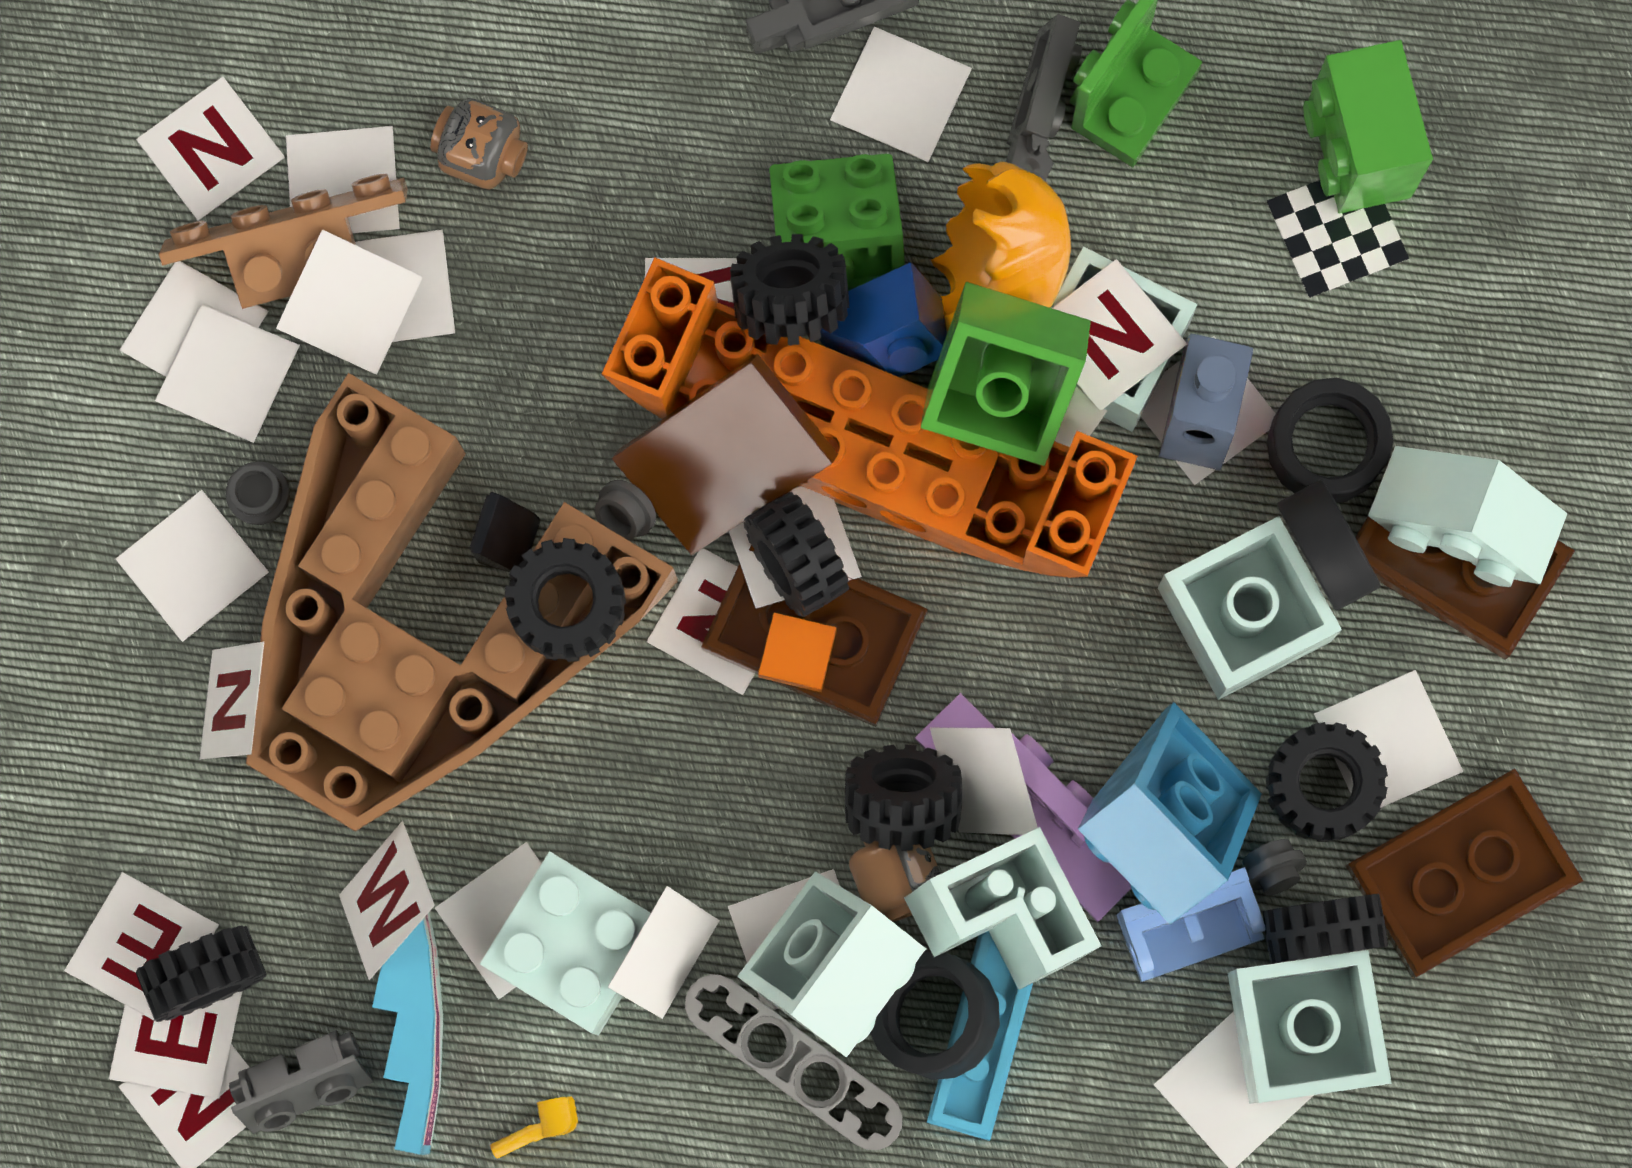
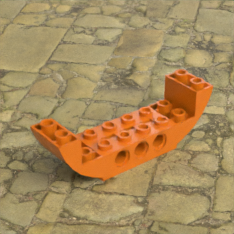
[602,257,1138,578]

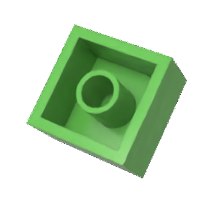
[1303,40,1433,214]
[920,282,1091,466]

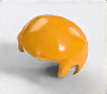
[931,161,1071,332]

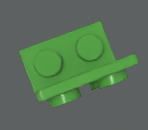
[1069,0,1203,168]
[769,154,905,291]

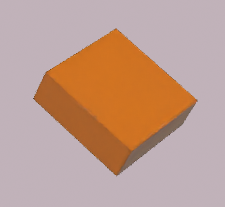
[758,613,837,692]

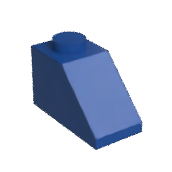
[818,262,947,377]

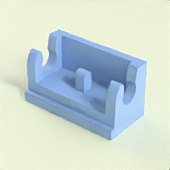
[1116,867,1266,983]

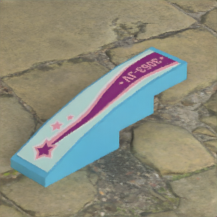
[372,913,443,1155]

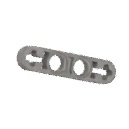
[685,974,902,1150]

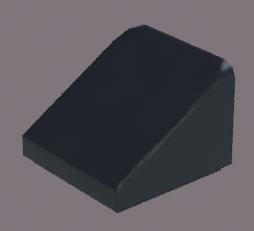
[469,491,540,572]

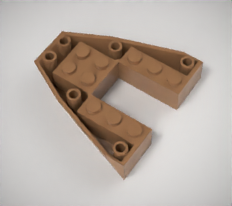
[246,373,678,831]

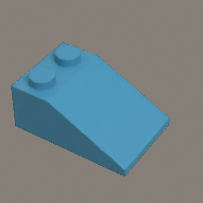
[1078,702,1262,925]

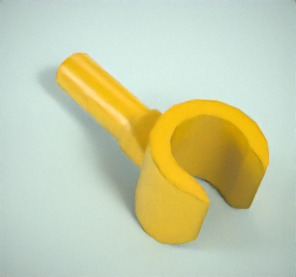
[490,1096,578,1159]

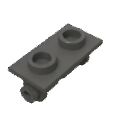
[229,1030,374,1134]

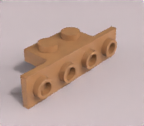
[159,174,408,309]

